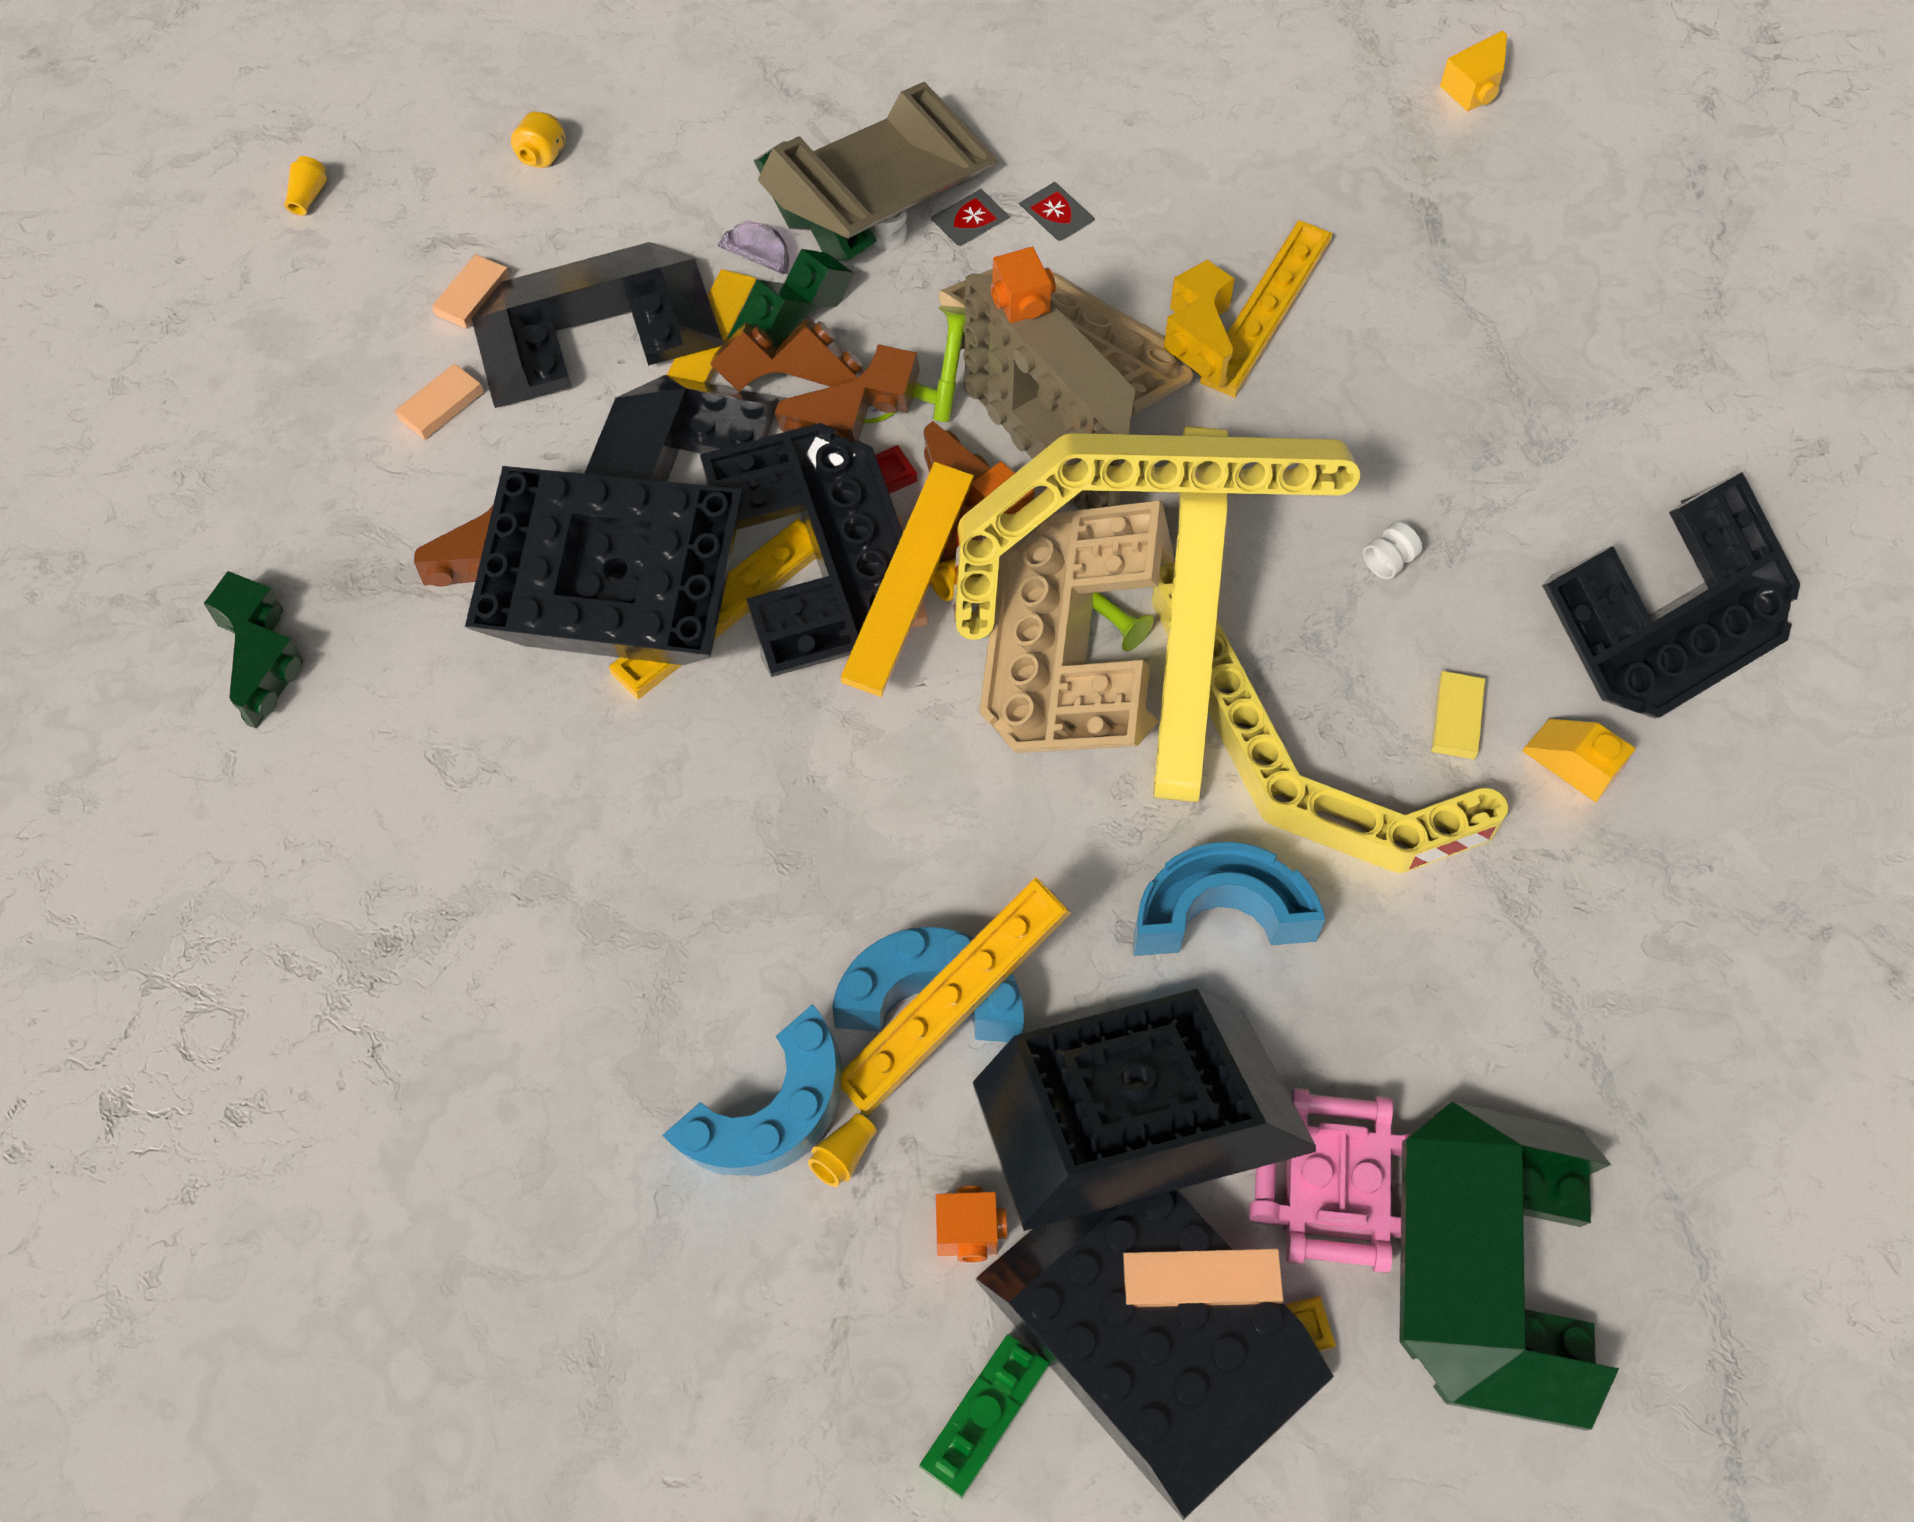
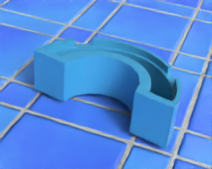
[1133,842,1325,956]
[832,927,1024,1042]
[662,1004,843,1177]

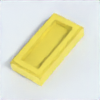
[1431,671,1485,760]

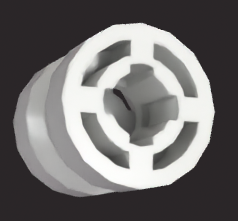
[871,210,907,250]
[1363,522,1422,580]

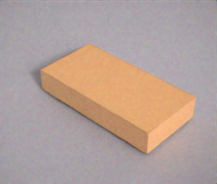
[432,254,510,329]
[395,363,484,440]

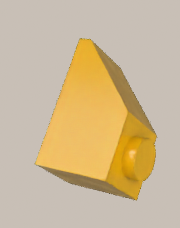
[1440,30,1508,112]
[1523,719,1636,802]

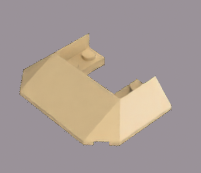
[938,269,1193,415]
[979,500,1175,753]

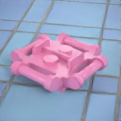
[1249,1088,1410,1273]

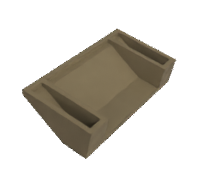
[758,81,998,238]

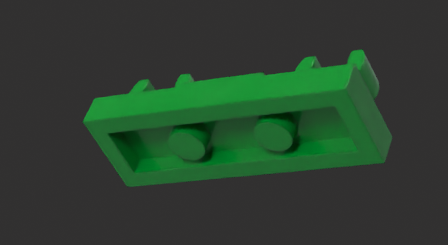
[919,1333,1050,1499]

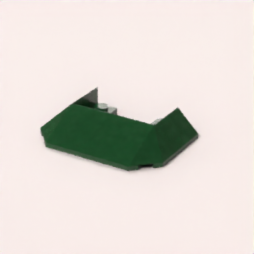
[1399,1101,1619,1431]

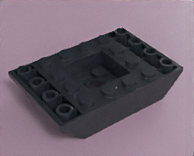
[465,466,745,665]
[973,988,1316,1231]

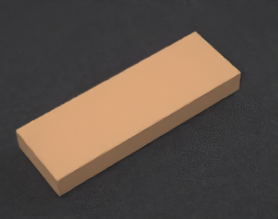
[1123,1249,1283,1307]

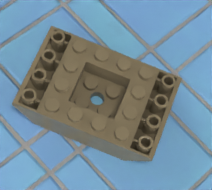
[963,273,1135,510]

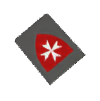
[1018,182,1095,241]
[931,189,1010,246]

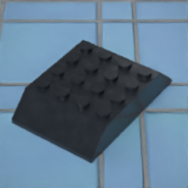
[976,1190,1334,1521]

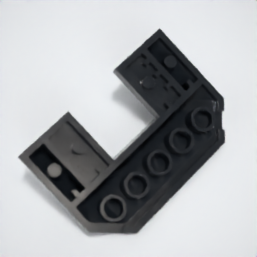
[472,242,723,408]
[584,374,779,579]
[700,423,903,677]
[1542,472,1800,719]

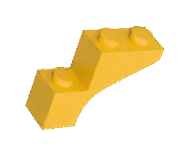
[1164,259,1235,388]

